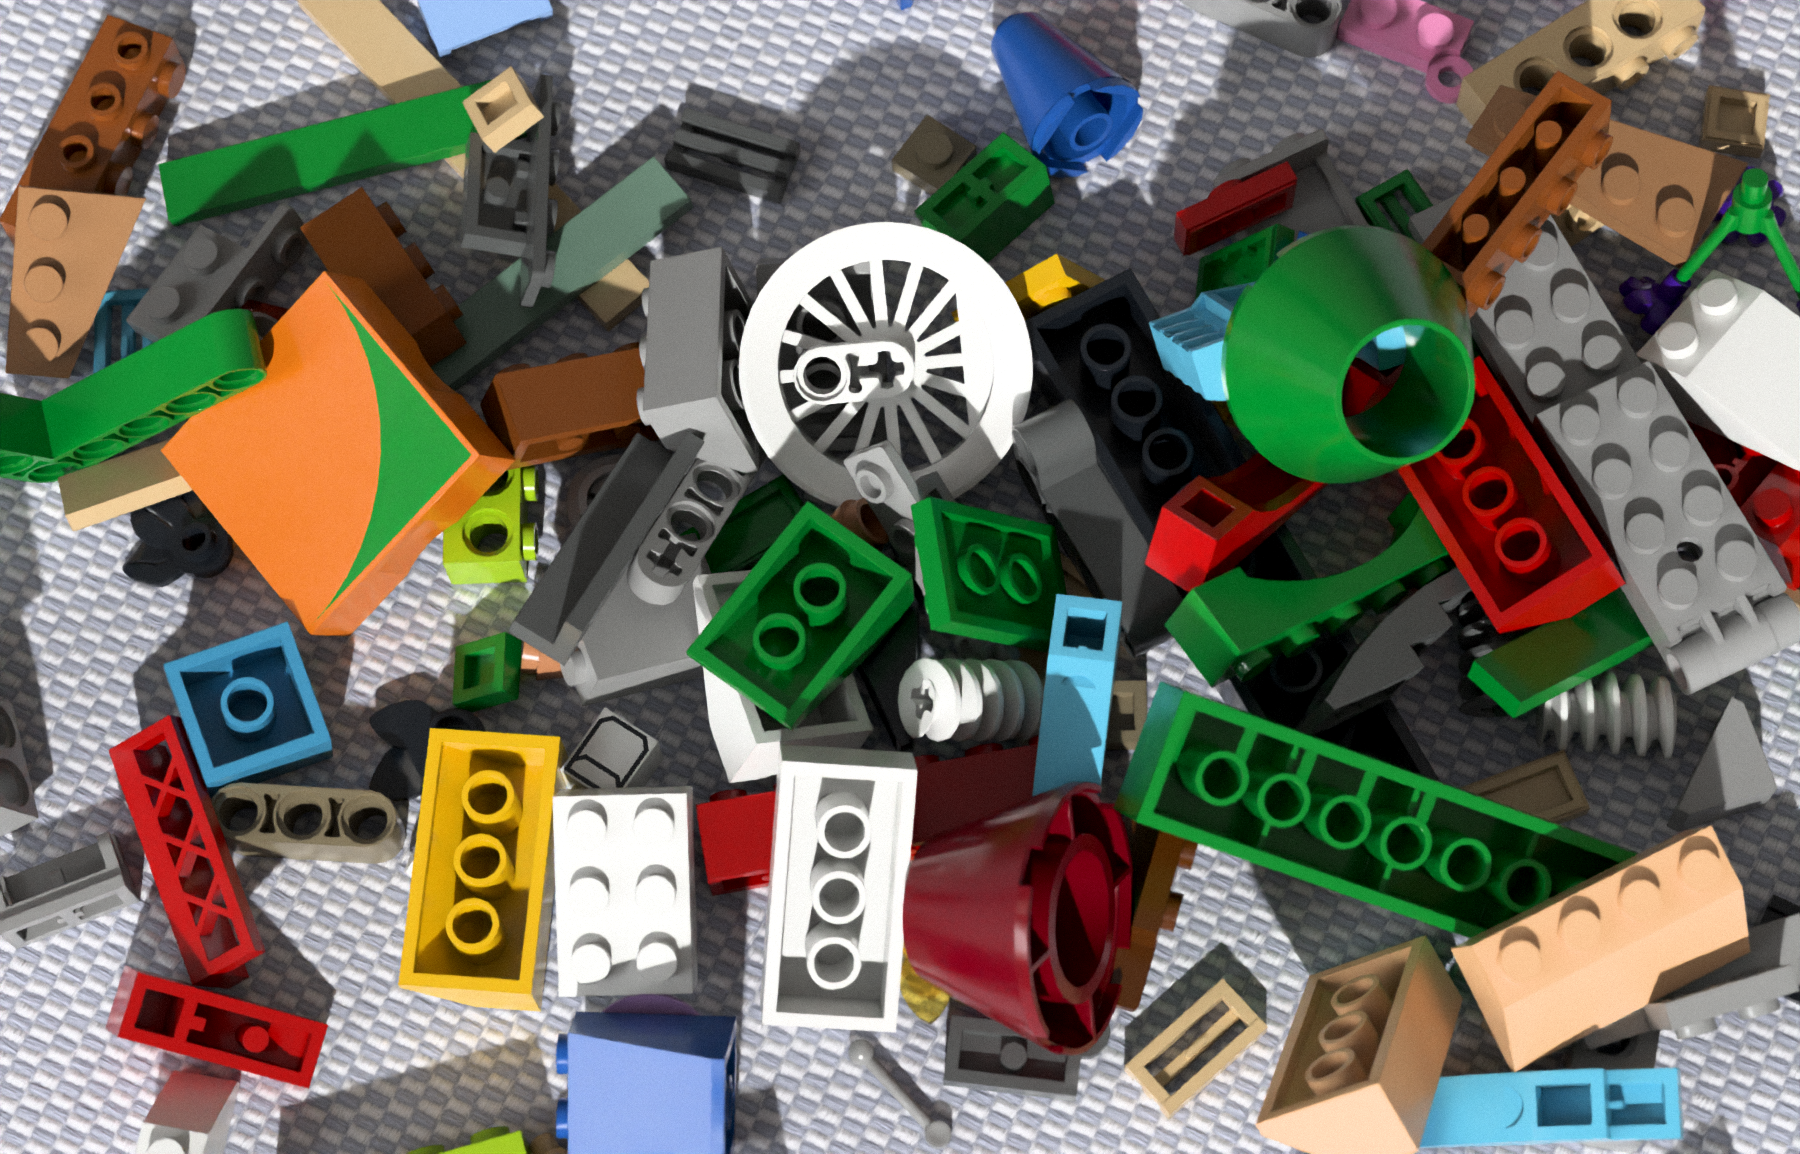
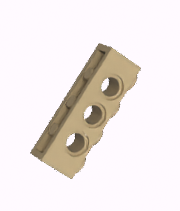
[1456,0,1706,126]

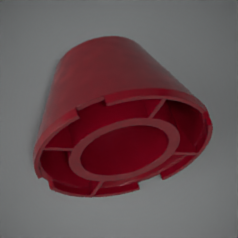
[902,781,1134,1056]

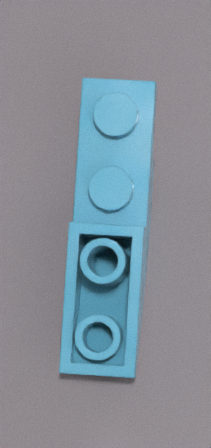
[1419,1068,1684,1148]

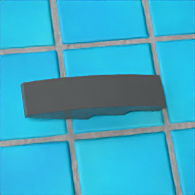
[1295,567,1473,736]

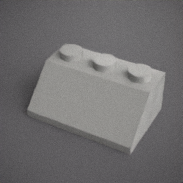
[636,246,760,474]

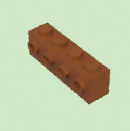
[0,14,186,245]
[1422,70,1613,319]

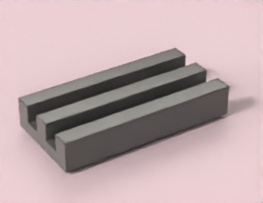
[664,107,801,204]

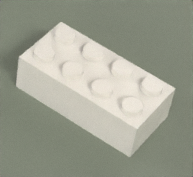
[760,744,918,1032]

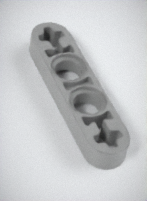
[626,445,767,605]

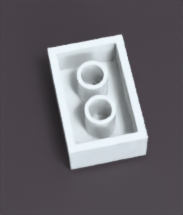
[553,786,698,997]

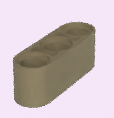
[211,783,406,864]

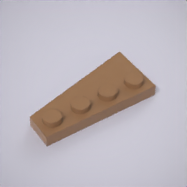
[1465,85,1749,269]

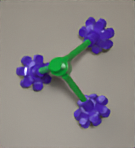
[1619,166,1800,336]

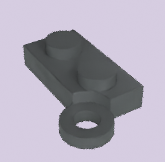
[943,1015,1110,1101]

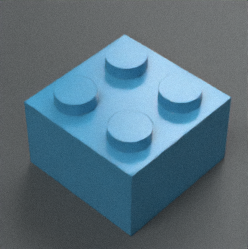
[163,621,333,799]

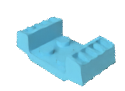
[1149,281,1406,401]

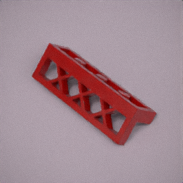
[108,715,266,989]

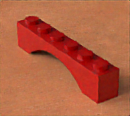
[1145,356,1404,592]

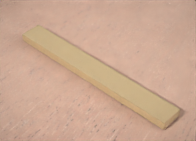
[297,0,649,332]

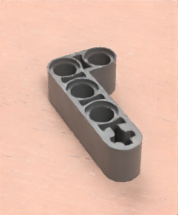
[1011,398,1183,658]

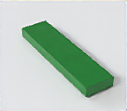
[1467,587,1654,719]

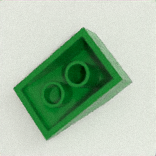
[686,501,914,731]

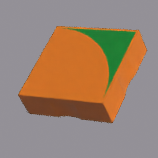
[161,271,516,636]

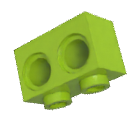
[443,464,539,584]

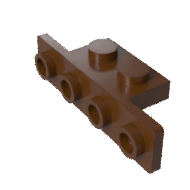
[1111,816,1199,1012]

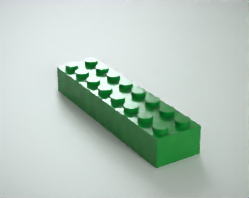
[1113,680,1639,938]

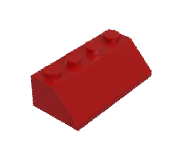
[1397,356,1626,634]

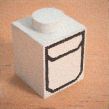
[560,707,663,789]

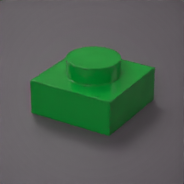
[452,632,522,713]

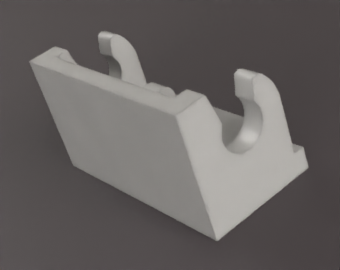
[0,831,140,949]

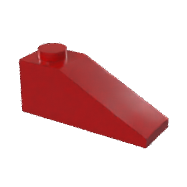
[105,965,328,1089]

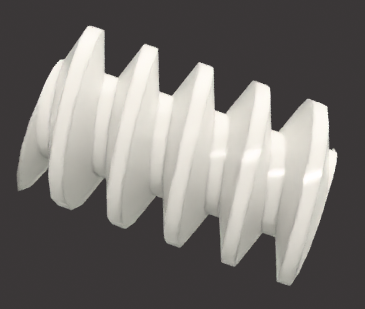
[898,658,1044,742]
[1536,672,1677,759]

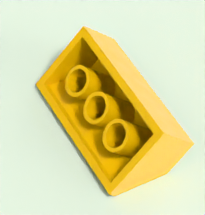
[398,728,569,1012]

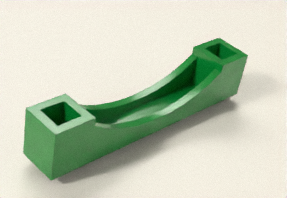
[1164,491,1457,688]

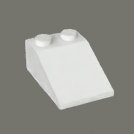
[1636,269,1800,471]
[693,570,873,783]

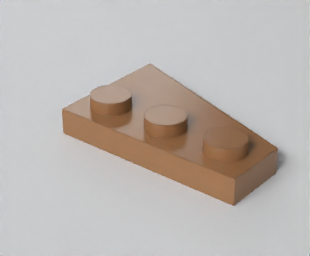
[5,185,146,379]

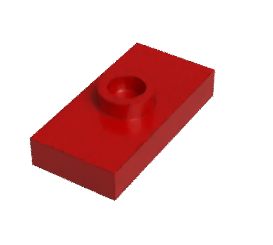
[1174,161,1298,256]

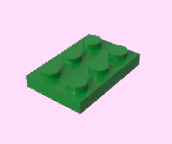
[911,497,1067,653]

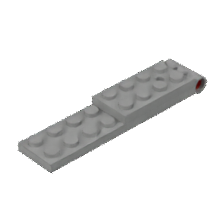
[1408,193,1800,695]

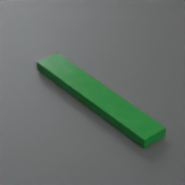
[158,79,528,227]

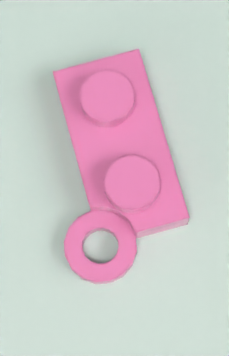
[1336,0,1474,104]

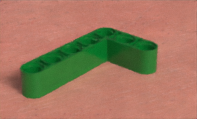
[0,309,267,483]

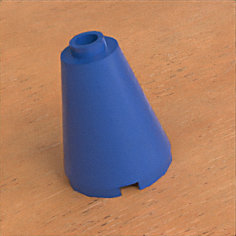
[991,12,1143,178]

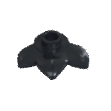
[122,490,234,587]
[369,700,486,801]

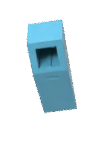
[1032,594,1122,797]

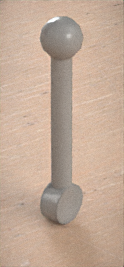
[848,1039,952,1149]

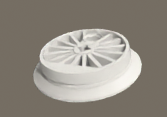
[739,222,1033,507]

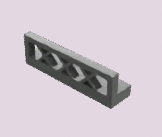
[508,431,705,666]

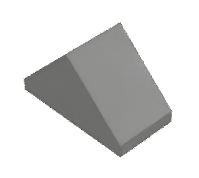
[1666,697,1778,832]

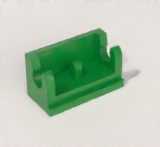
[914,132,1055,263]

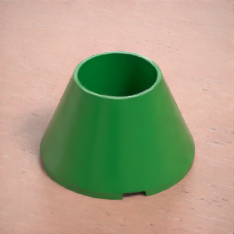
[1221,225,1475,483]

